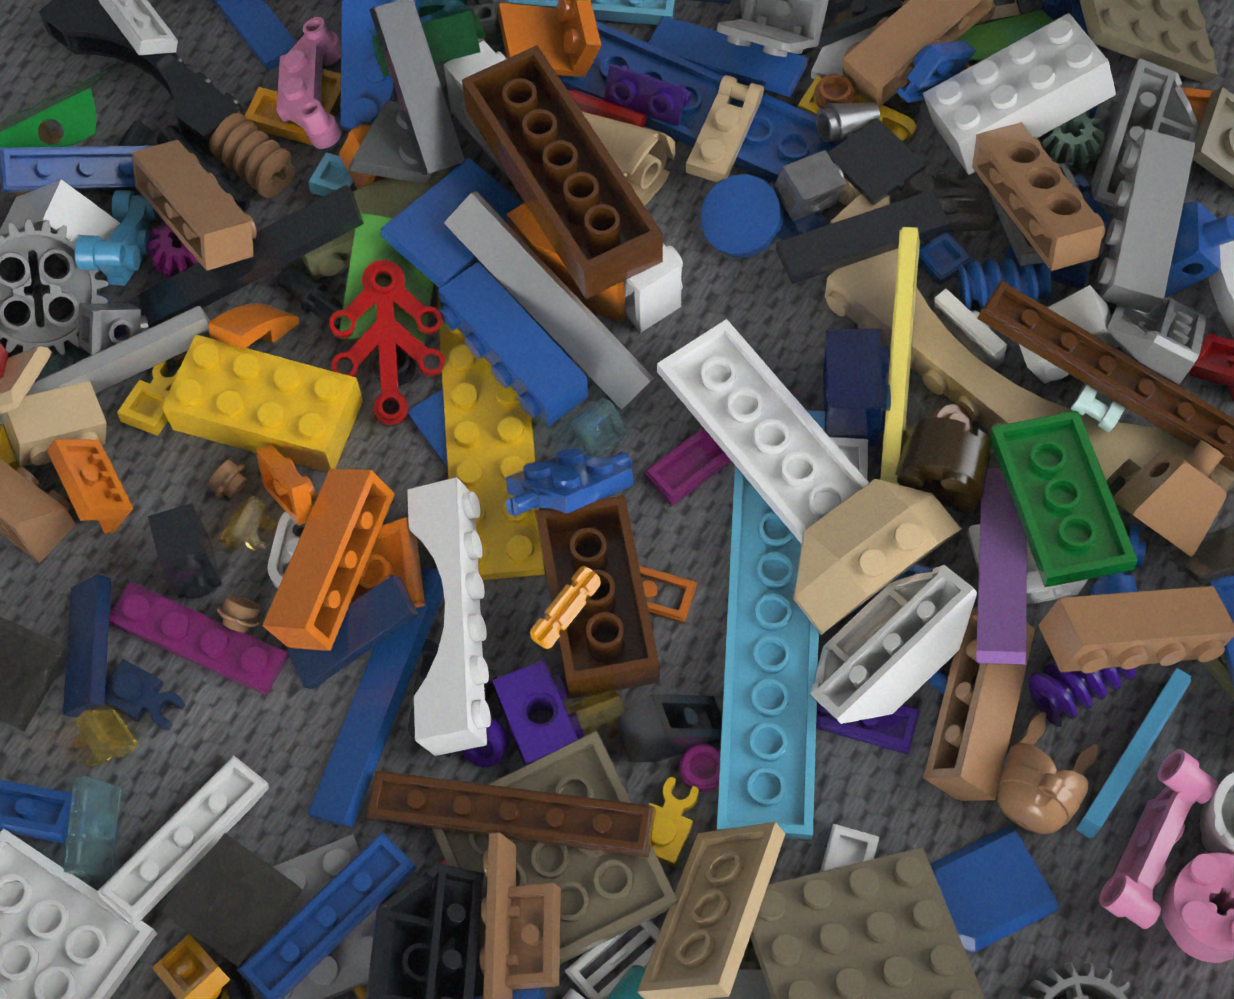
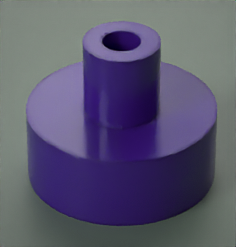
[461,719,510,767]

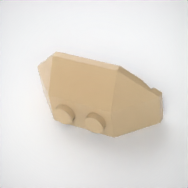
[793,479,961,635]

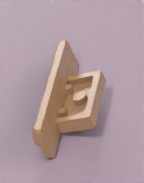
[480,833,561,999]

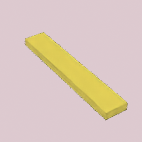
[880,227,920,485]

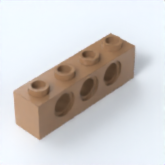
[972,122,1105,271]

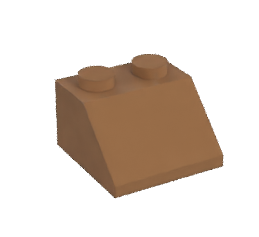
[0,460,76,563]

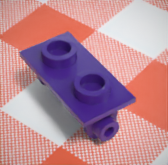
[604,64,692,126]

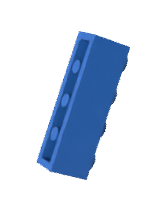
[438,261,588,427]

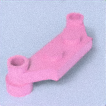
[276,17,342,149]
[1099,749,1218,929]

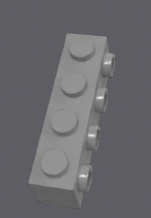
[1097,129,1196,313]

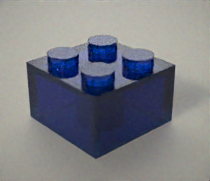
[822,329,891,447]

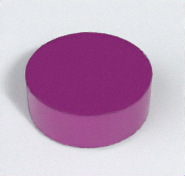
[679,744,721,793]

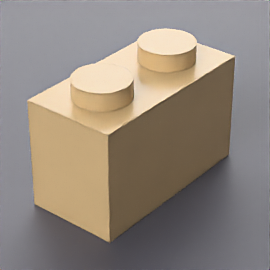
[3,381,107,467]

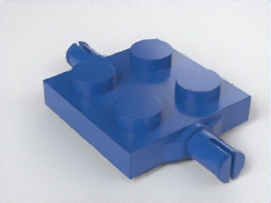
[506,448,633,517]

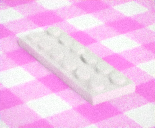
[657,319,869,544]

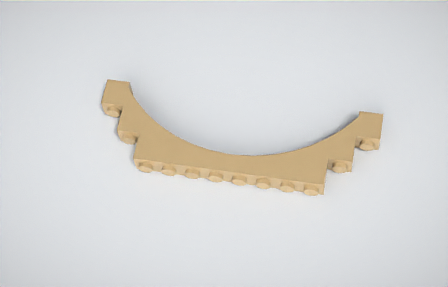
[825,178,1234,492]

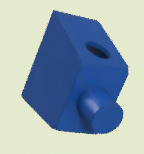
[1164,201,1234,297]

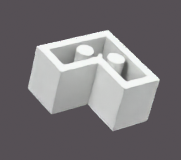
[0,179,120,267]

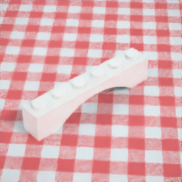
[407,477,491,756]

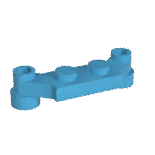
[75,190,160,286]

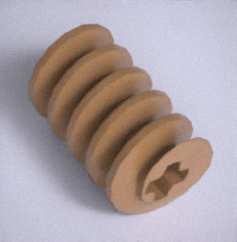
[209,112,296,199]

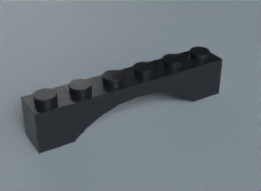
[38,0,243,158]

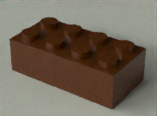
[535,495,660,699]

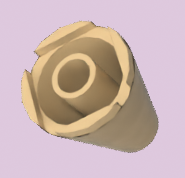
[582,112,676,206]

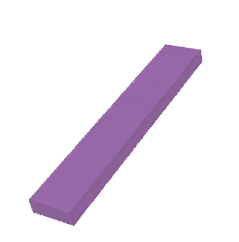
[977,468,1027,664]

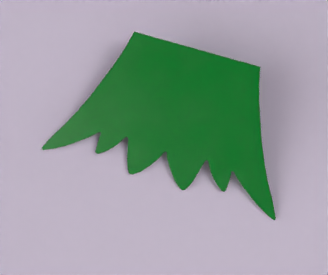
[0,62,118,148]

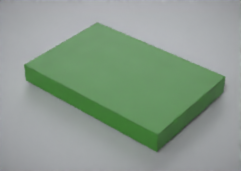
[338,212,434,345]

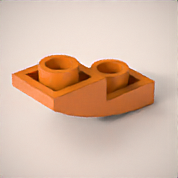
[208,303,299,350]

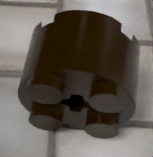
[895,417,993,512]

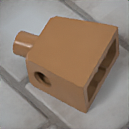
[1113,440,1227,557]

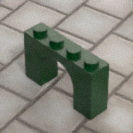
[369,0,485,77]

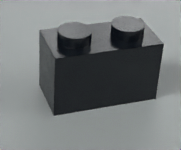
[148,503,222,599]

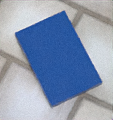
[380,158,523,288]

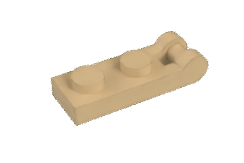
[686,75,764,183]

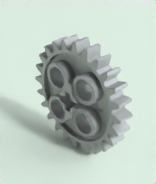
[0,218,108,355]

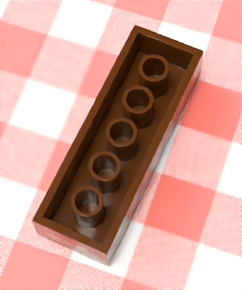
[462,45,663,299]

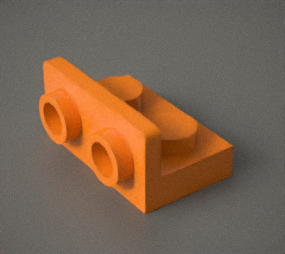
[47,439,133,534]

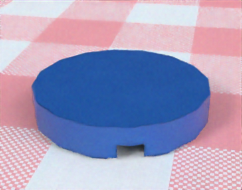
[701,174,783,258]

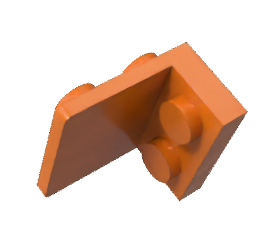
[497,0,602,77]

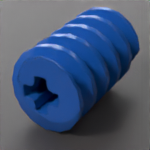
[958,258,1051,311]

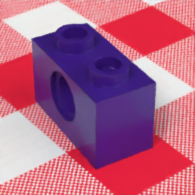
[492,660,585,766]

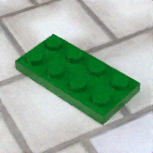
[990,411,1138,588]

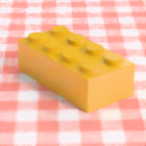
[162,334,363,473]

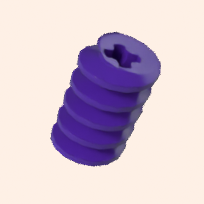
[1028,662,1136,727]

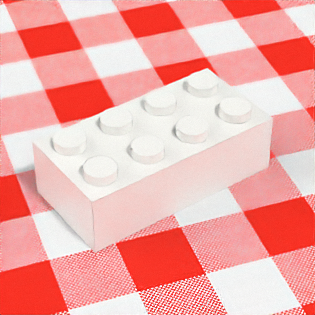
[923,13,1116,175]

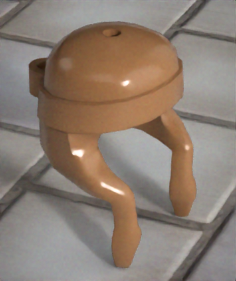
[997,712,1098,834]

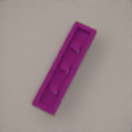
[109,582,289,696]

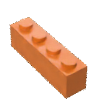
[262,469,395,651]

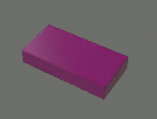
[644,427,732,507]

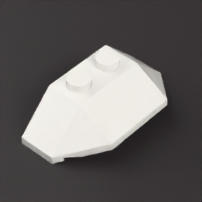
[810,565,977,724]

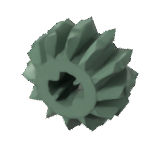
[1037,110,1105,173]

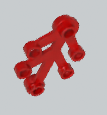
[329,260,445,427]

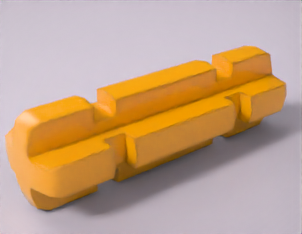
[530,566,601,649]

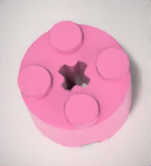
[1162,852,1234,963]

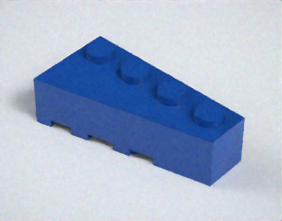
[341,0,422,133]

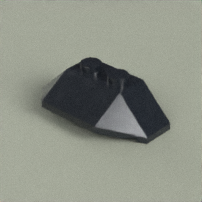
[366,863,484,999]

